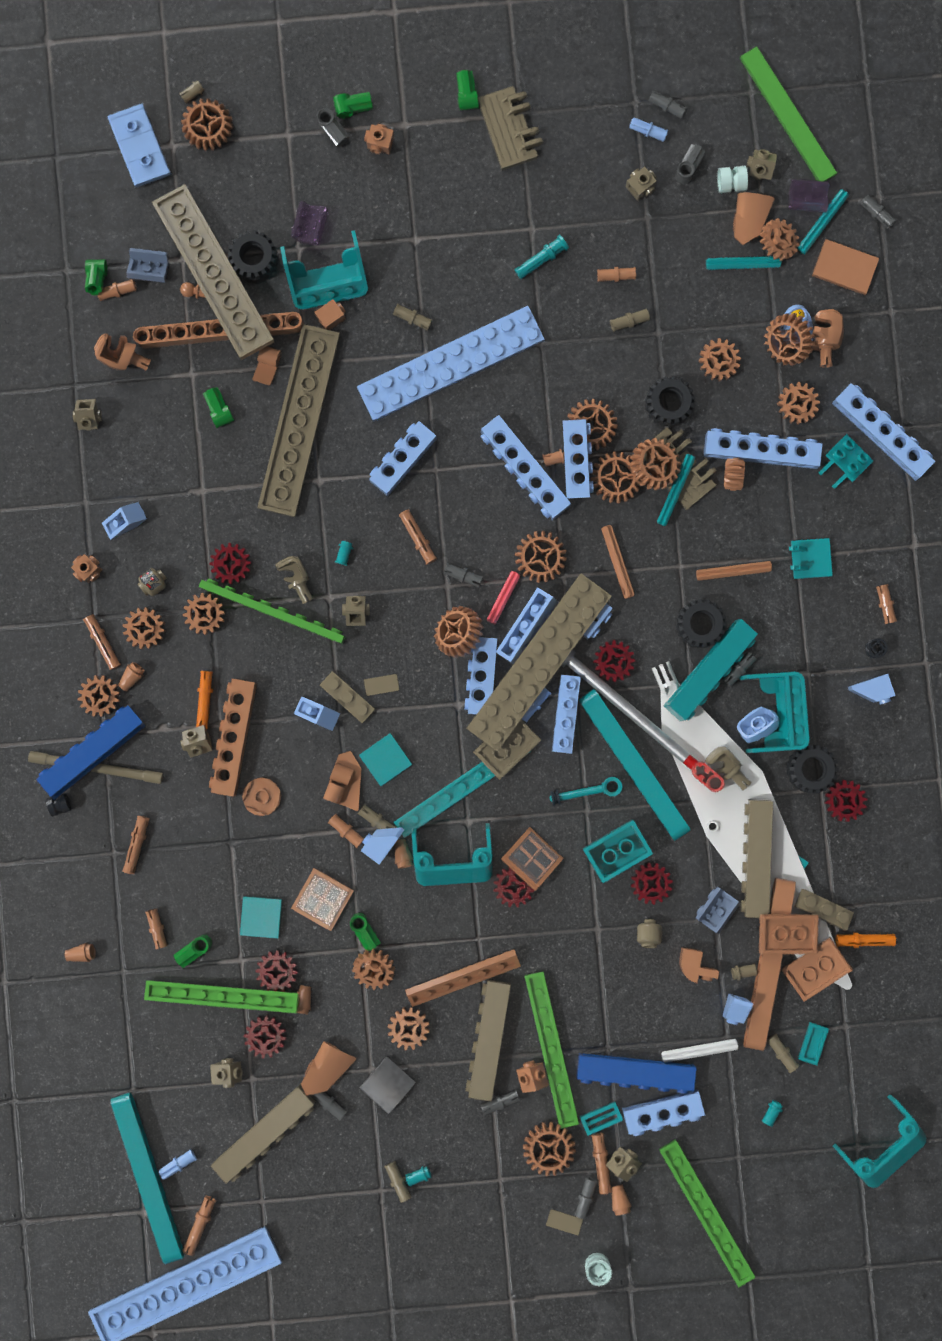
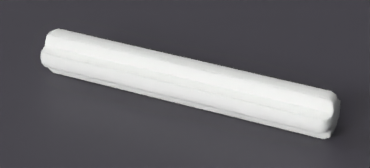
[662,1039,738,1063]

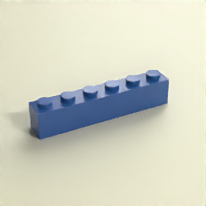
[36,706,145,800]
[577,1053,696,1094]

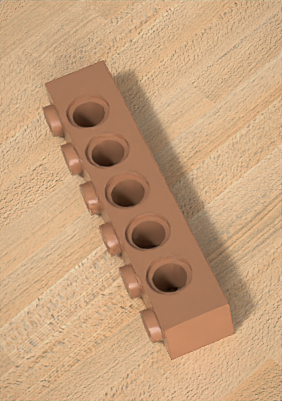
[209,679,257,797]

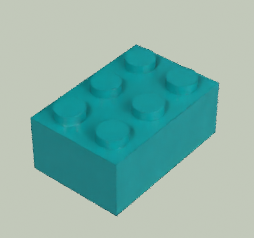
[582,820,653,883]

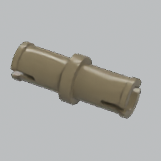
[393,304,432,331]
[610,309,650,332]
[358,804,395,829]
[766,1034,799,1073]
[384,1161,411,1203]

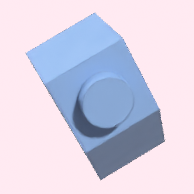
[102,502,147,540]
[848,674,896,705]
[294,697,340,731]
[361,828,404,864]
[723,994,753,1025]

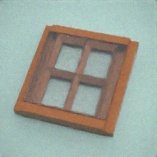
[501,827,564,891]
[291,868,354,931]

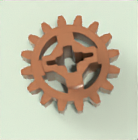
[760,218,800,261]
[699,338,741,381]
[777,382,820,425]
[183,593,225,635]
[123,607,165,649]
[77,675,121,717]
[352,949,395,990]
[388,1007,430,1050]

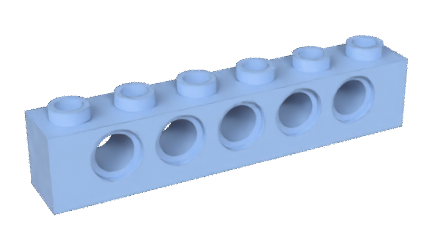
[832,383,935,481]
[480,415,571,520]
[703,429,822,469]

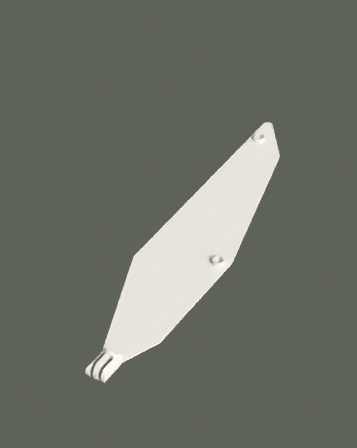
[652,661,852,990]

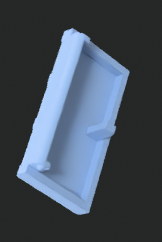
[107,104,171,188]

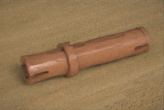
[399,509,437,565]
[83,614,121,670]
[122,815,150,874]
[591,1133,612,1194]
[182,1196,216,1256]

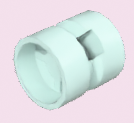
[717,166,748,193]
[585,1253,612,1286]

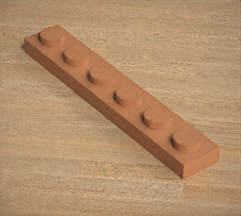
[405,949,521,1007]

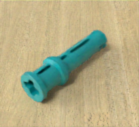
[514,235,569,279]

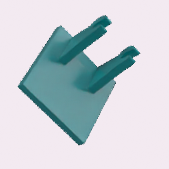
[818,434,873,489]
[789,538,833,579]

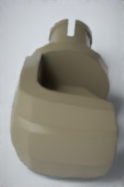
[276,556,314,604]
[705,746,752,791]

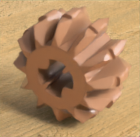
[724,458,745,491]

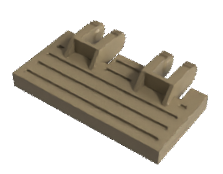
[478,86,543,170]
[643,427,717,510]

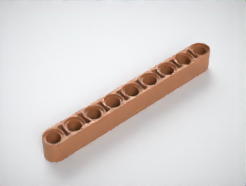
[133,312,304,348]
[743,878,796,1051]

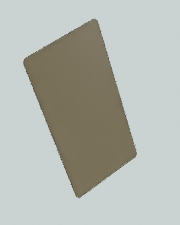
[364,674,399,696]
[546,1209,583,1235]

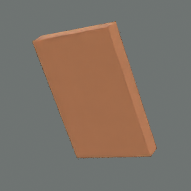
[812,239,879,295]
[759,914,819,954]
[782,937,853,1002]

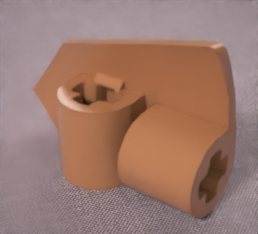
[733,192,774,245]
[323,751,361,811]
[301,1041,356,1096]

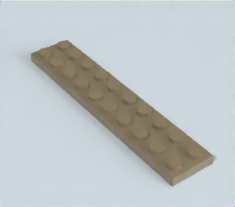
[152,184,274,360]
[258,324,340,517]
[466,574,612,751]

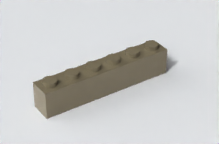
[741,799,773,918]
[465,979,511,1101]
[211,1084,315,1183]

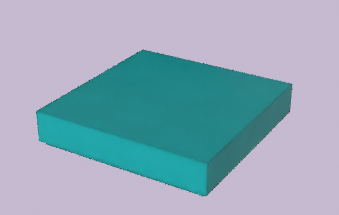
[359,733,412,786]
[240,896,282,938]

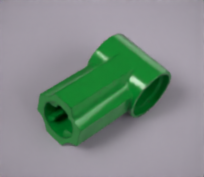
[457,70,478,110]
[333,92,373,118]
[85,259,107,295]
[203,387,234,428]
[350,913,381,951]
[173,935,212,968]

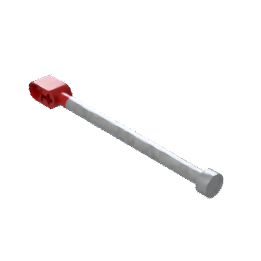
[561,650,724,792]

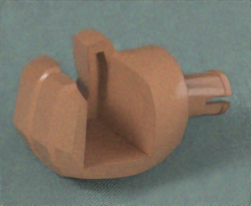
[812,309,844,368]
[94,333,151,371]

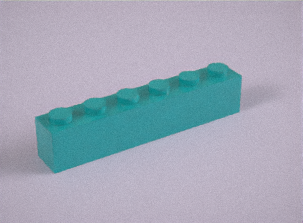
[663,619,758,721]

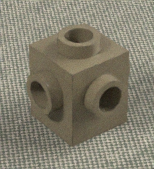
[746,149,777,180]
[626,167,657,201]
[73,399,102,430]
[342,596,370,626]
[181,725,212,758]
[211,1058,243,1088]
[606,1147,641,1182]

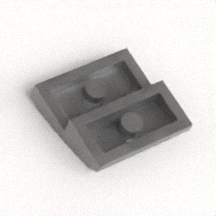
[360,1057,416,1114]

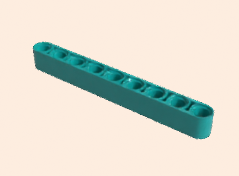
[578,689,691,841]
[111,1092,184,1264]

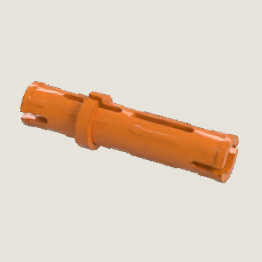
[196,671,213,729]
[835,933,896,948]

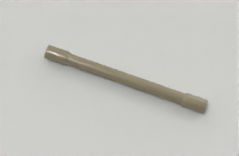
[28,751,163,784]

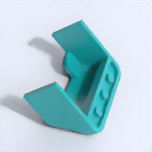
[280,230,368,309]
[740,672,809,753]
[412,823,493,886]
[833,1094,927,1188]

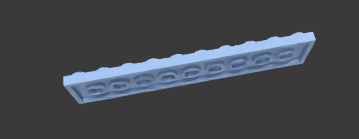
[357,306,544,422]
[88,1226,282,1341]

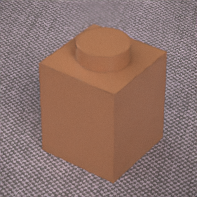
[314,299,346,330]

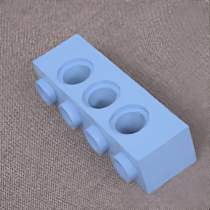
[563,419,594,498]
[369,421,437,496]
[496,588,559,664]
[464,637,497,715]
[552,675,581,754]
[622,1089,705,1136]

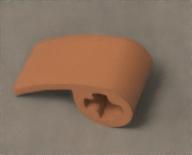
[252,346,281,385]

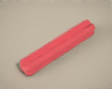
[487,571,520,624]

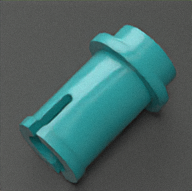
[335,541,353,566]
[762,1100,783,1127]
[405,1166,432,1186]

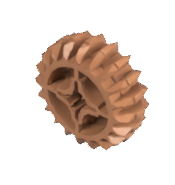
[181,98,233,151]
[764,313,815,366]
[567,399,618,450]
[629,438,681,490]
[590,452,641,504]
[515,531,567,583]
[434,606,484,658]
[523,1122,576,1176]

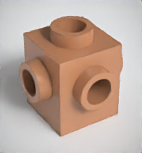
[364,124,394,154]
[71,554,102,583]
[516,1061,549,1093]

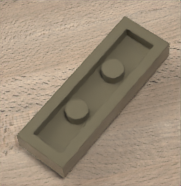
[320,671,375,724]
[794,889,854,930]

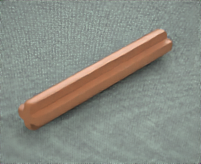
[601,525,635,599]
[696,561,772,580]

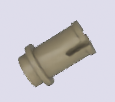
[179,80,204,104]
[731,964,757,981]

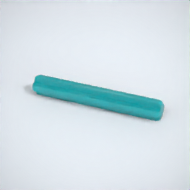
[797,189,849,254]
[706,256,781,270]
[657,454,695,526]

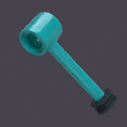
[550,777,622,806]

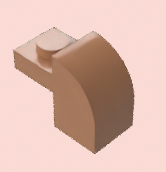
[679,947,719,983]

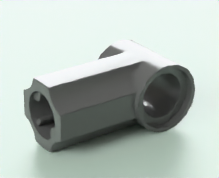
[317,108,350,147]
[676,144,706,184]

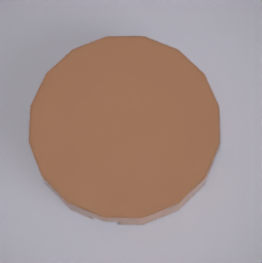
[242,778,281,816]

